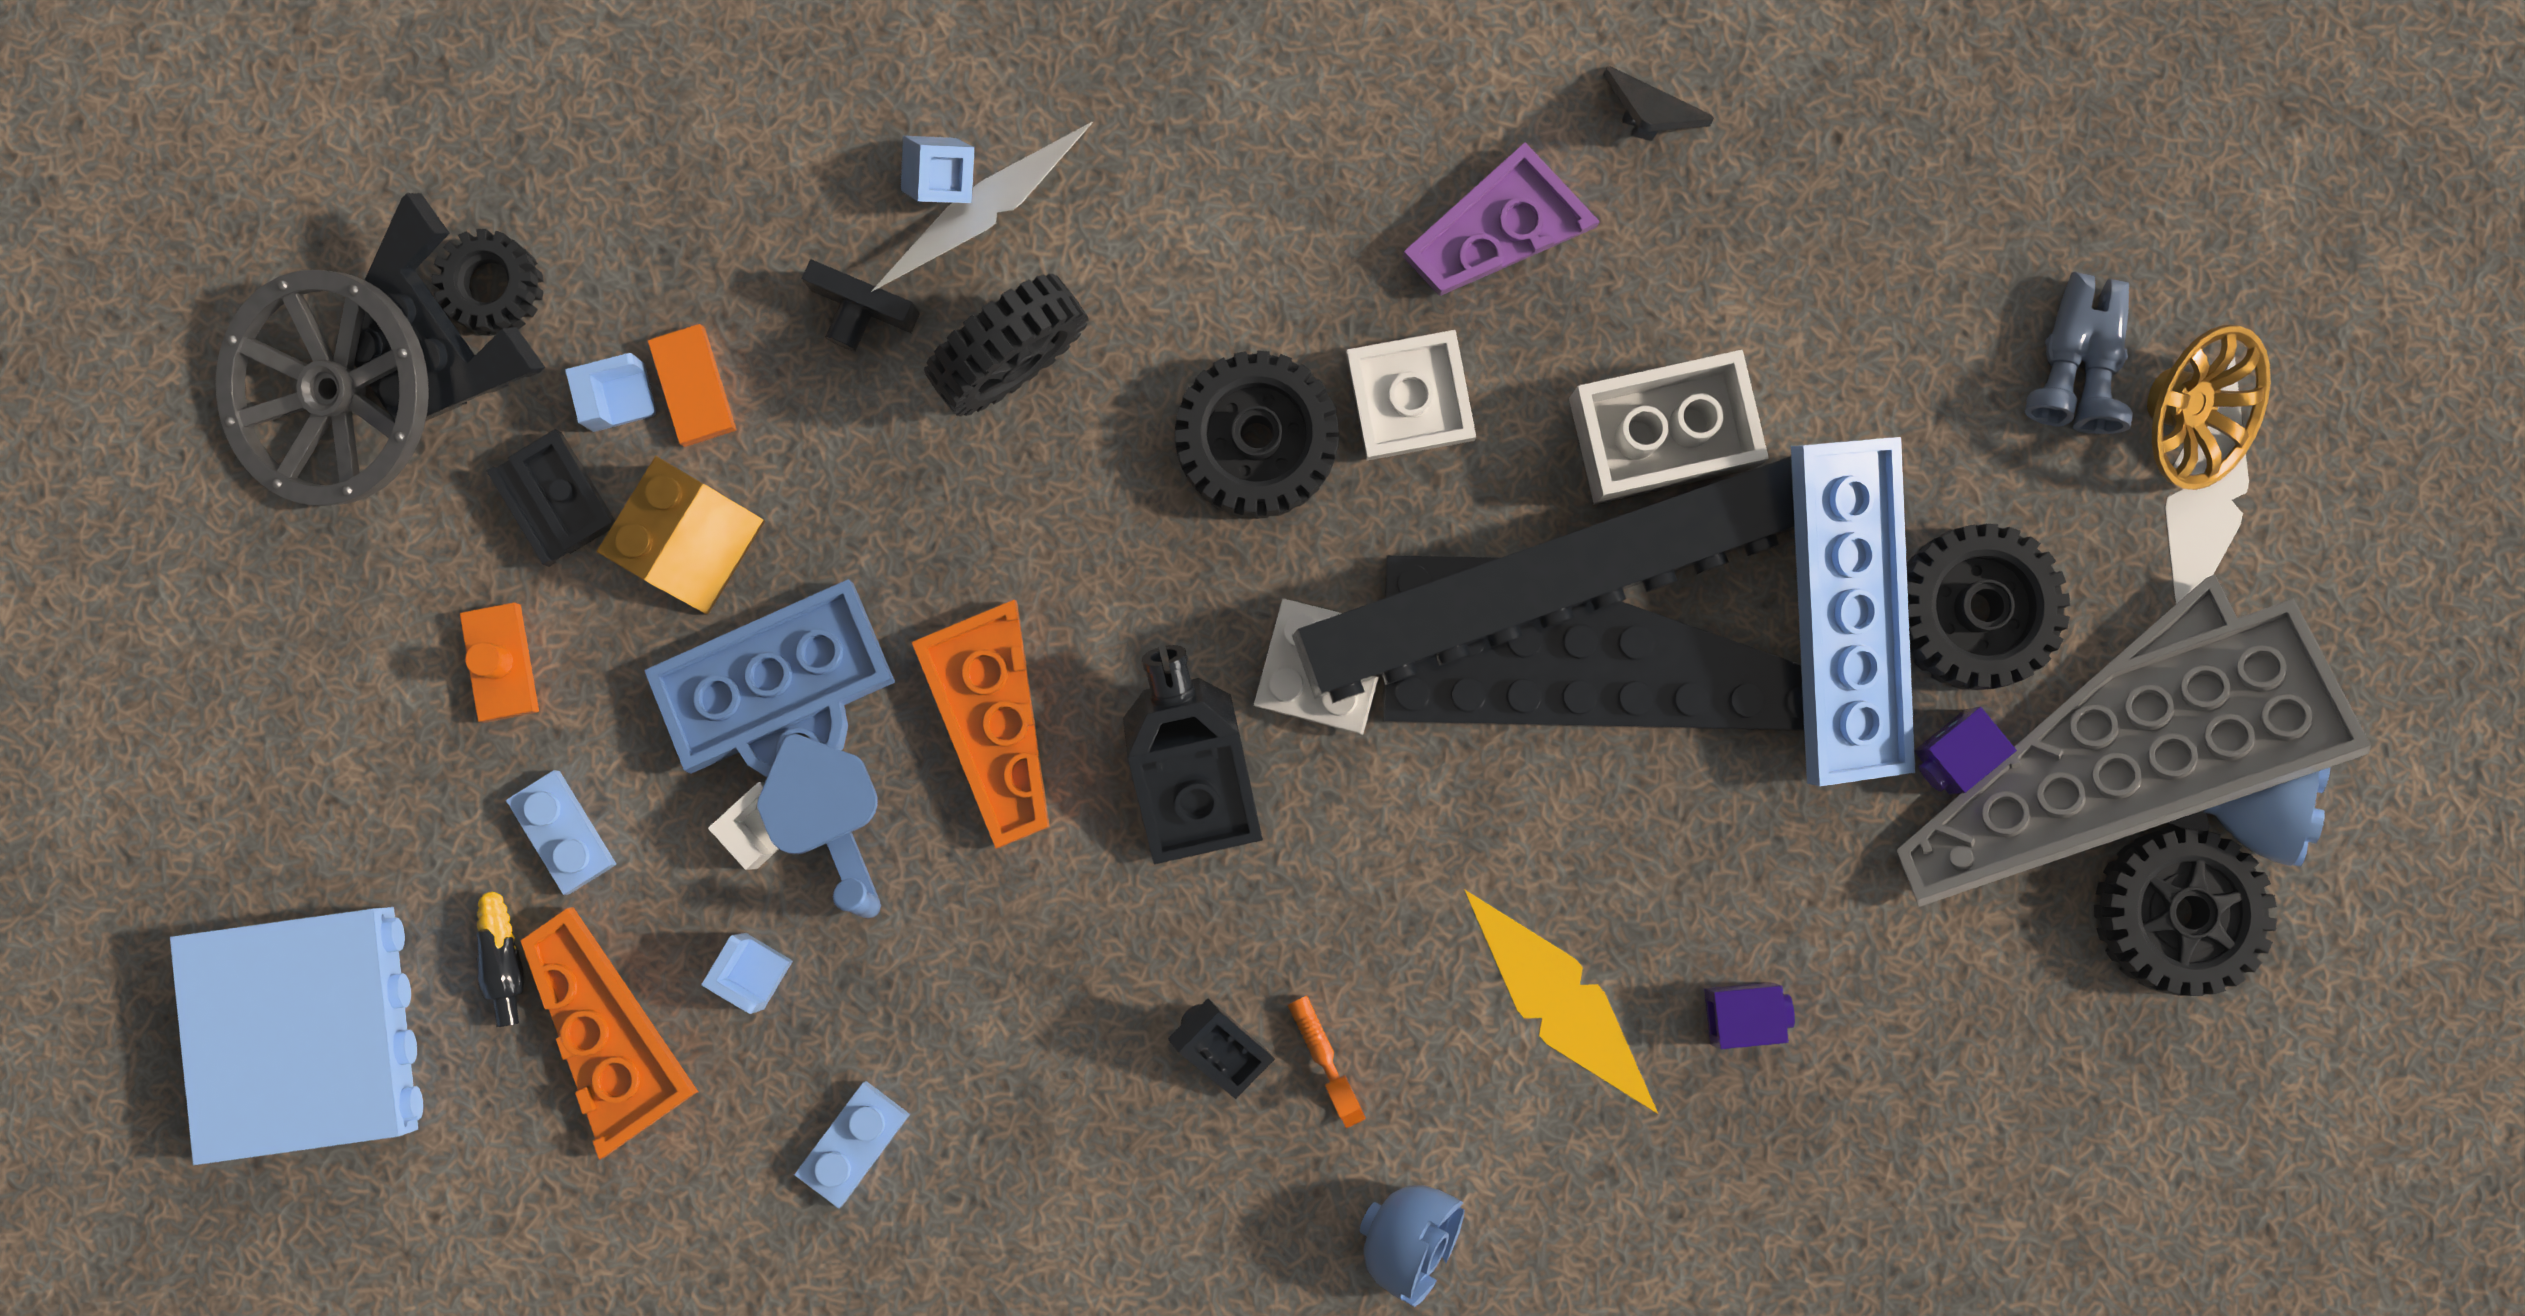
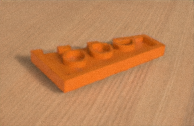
[912,599,1050,849]
[520,907,699,1160]

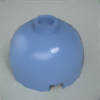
[1360,1185,1465,1307]

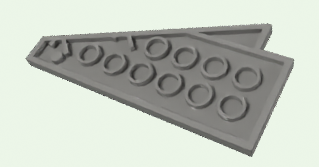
[1897,575,2371,907]

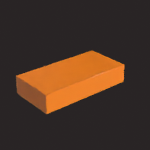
[648,324,737,447]

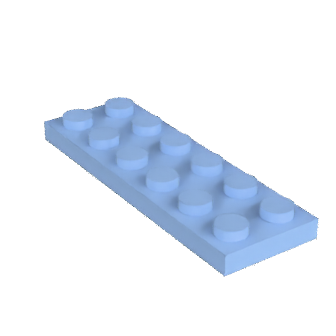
[1791,437,1915,786]

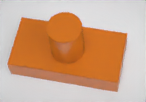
[460,602,539,723]

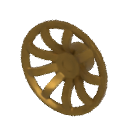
[2147,325,2271,490]

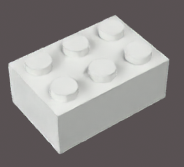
[1569,349,1769,505]

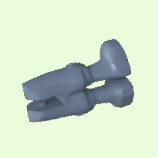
[2025,272,2133,434]

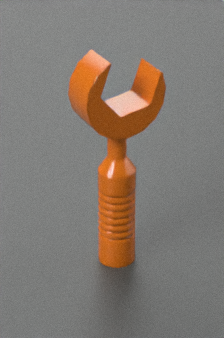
[1287,996,1366,1129]

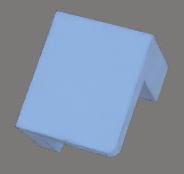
[901,136,974,203]
[565,353,656,432]
[701,933,793,1014]

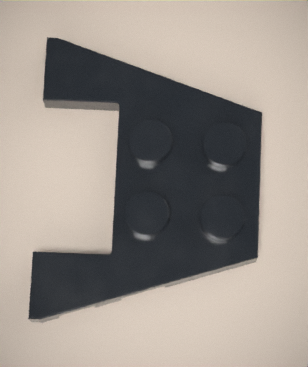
[354,193,545,421]

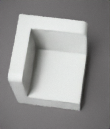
[708,782,779,870]

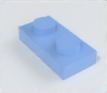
[506,770,617,895]
[794,1081,910,1208]

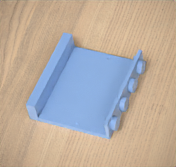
[170,907,423,1165]

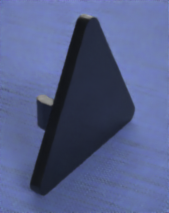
[1603,66,1714,141]

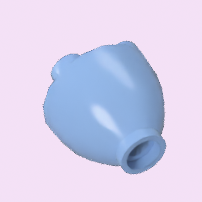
[2204,767,2330,867]

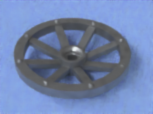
[216,270,429,505]

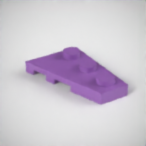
[1403,142,1600,296]

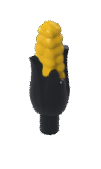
[476,892,524,1027]

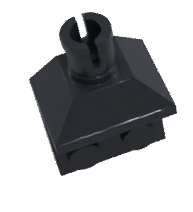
[1123,645,1263,865]

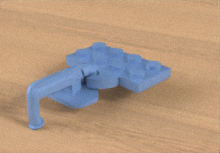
[644,579,895,919]

